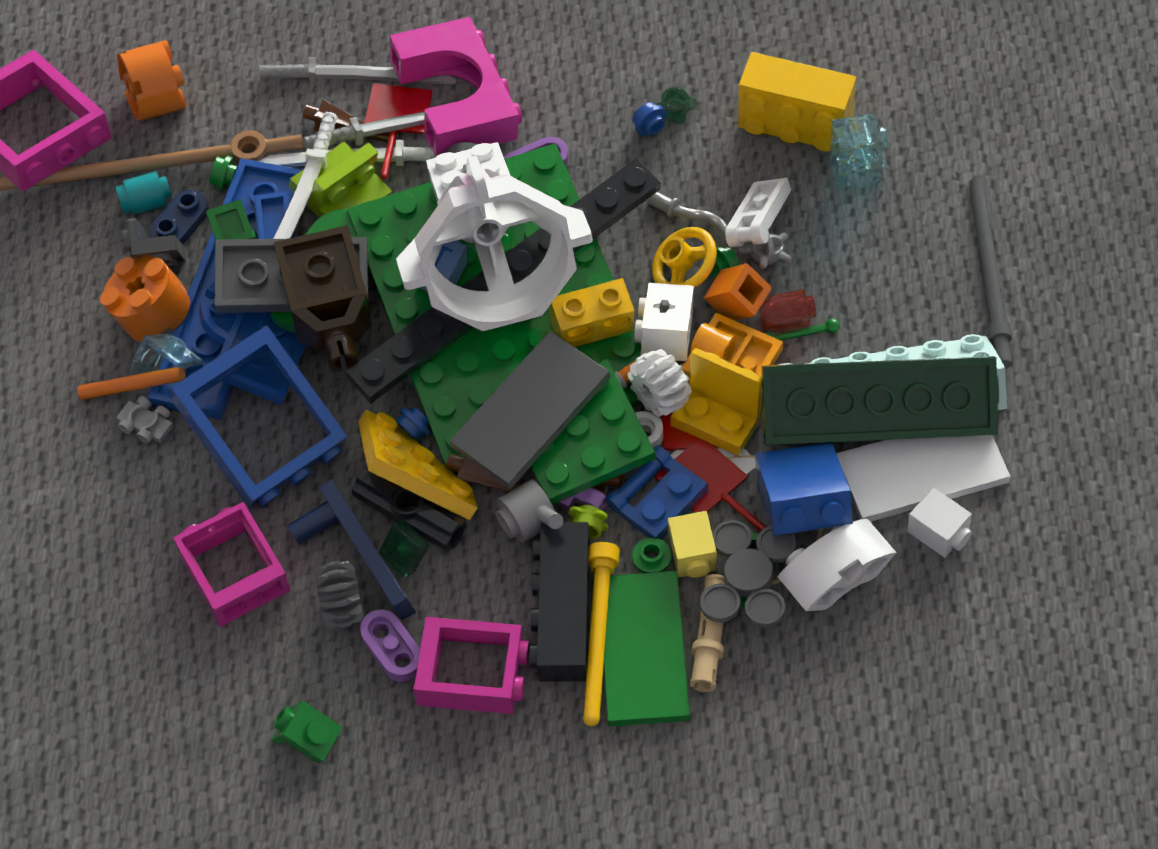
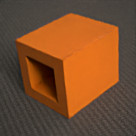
[704,263,772,320]

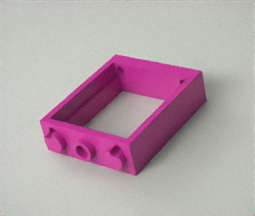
[0,50,112,192]

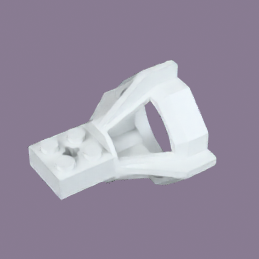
[396,142,593,331]

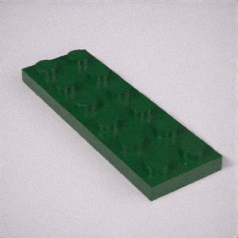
[761,356,998,445]

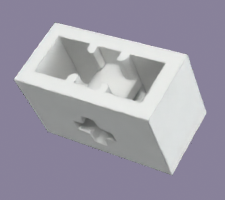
[635,283,694,361]

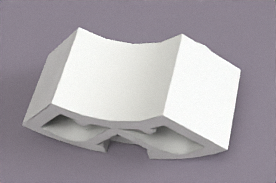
[777,519,897,611]

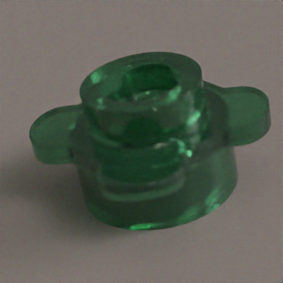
[655,87,696,124]

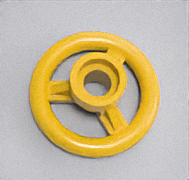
[652,227,717,289]

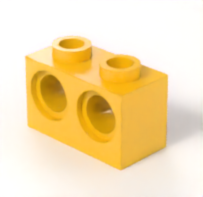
[549,278,635,347]

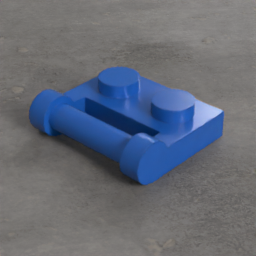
[604,445,709,540]

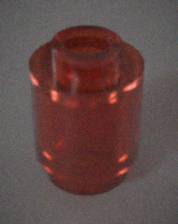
[760,289,816,332]

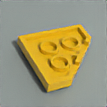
[358,409,478,520]

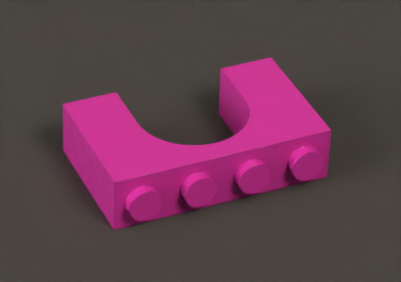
[390,17,522,158]

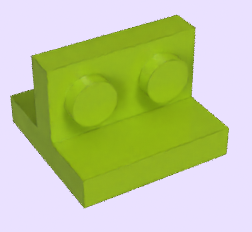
[289,142,392,218]

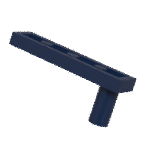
[287,480,416,620]

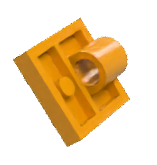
[682,313,783,377]

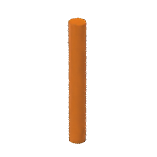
[77,366,186,400]

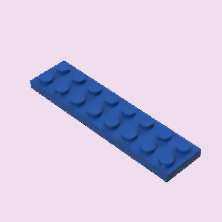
[147,158,302,420]

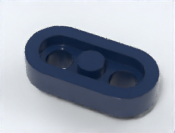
[149,190,209,245]

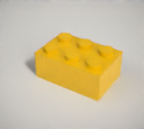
[738,52,857,152]

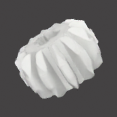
[627,349,692,417]

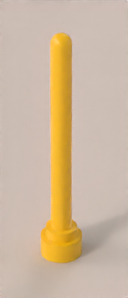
[583,542,620,727]

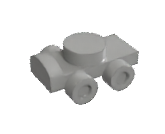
[116,396,174,444]

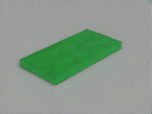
[604,571,690,727]

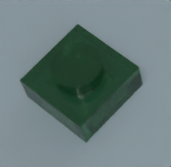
[378,520,429,577]

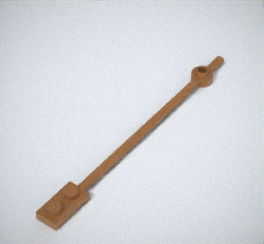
[0,130,304,191]

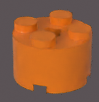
[116,40,186,121]
[100,256,191,343]

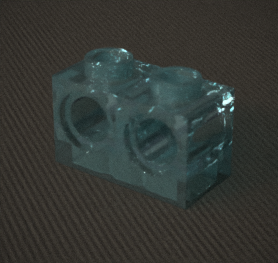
[829,113,889,191]

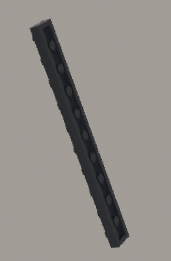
[346,158,661,404]

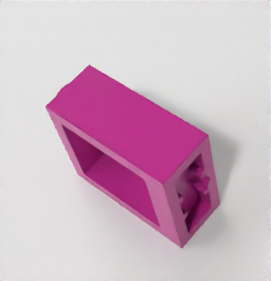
[173,502,291,627]
[414,617,530,714]

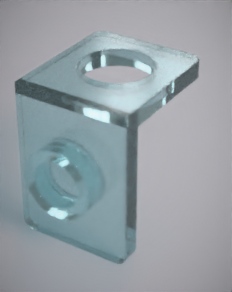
[128,333,202,375]

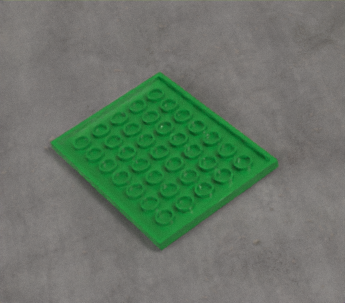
[347,143,643,469]

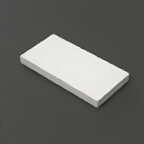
[836,435,1010,522]

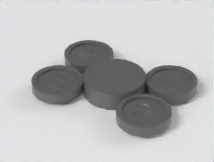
[700,520,797,628]

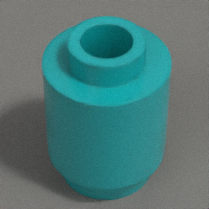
[116,171,172,215]

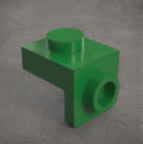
[206,199,256,240]
[271,701,343,763]

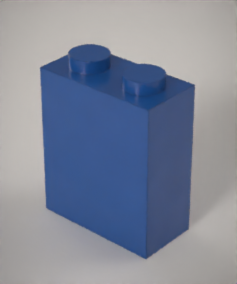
[755,442,853,536]

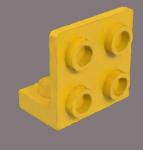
[670,348,763,456]

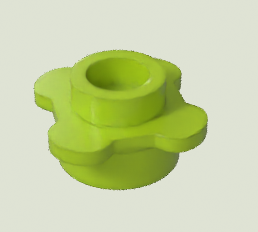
[569,505,608,539]

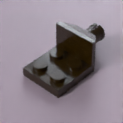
[274,225,371,371]

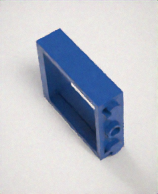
[169,325,348,508]

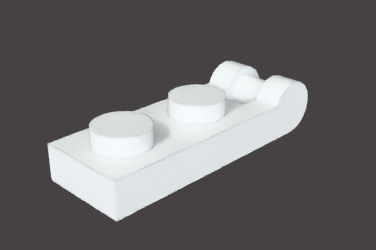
[725,178,791,248]

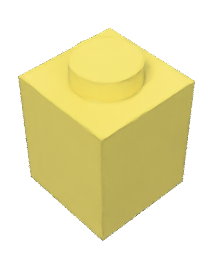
[668,511,717,578]

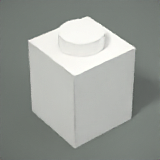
[907,487,972,558]

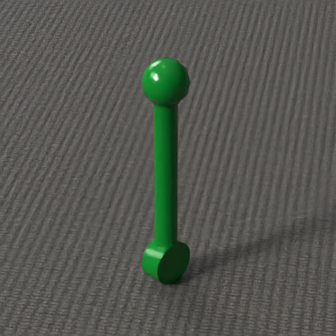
[765,319,840,341]

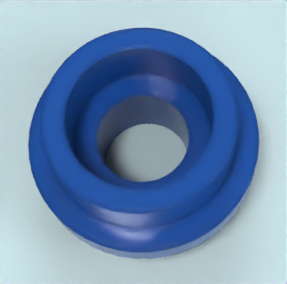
[632,102,667,137]
[395,407,431,441]

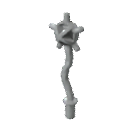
[646,192,792,269]

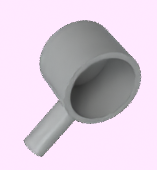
[495,479,563,543]

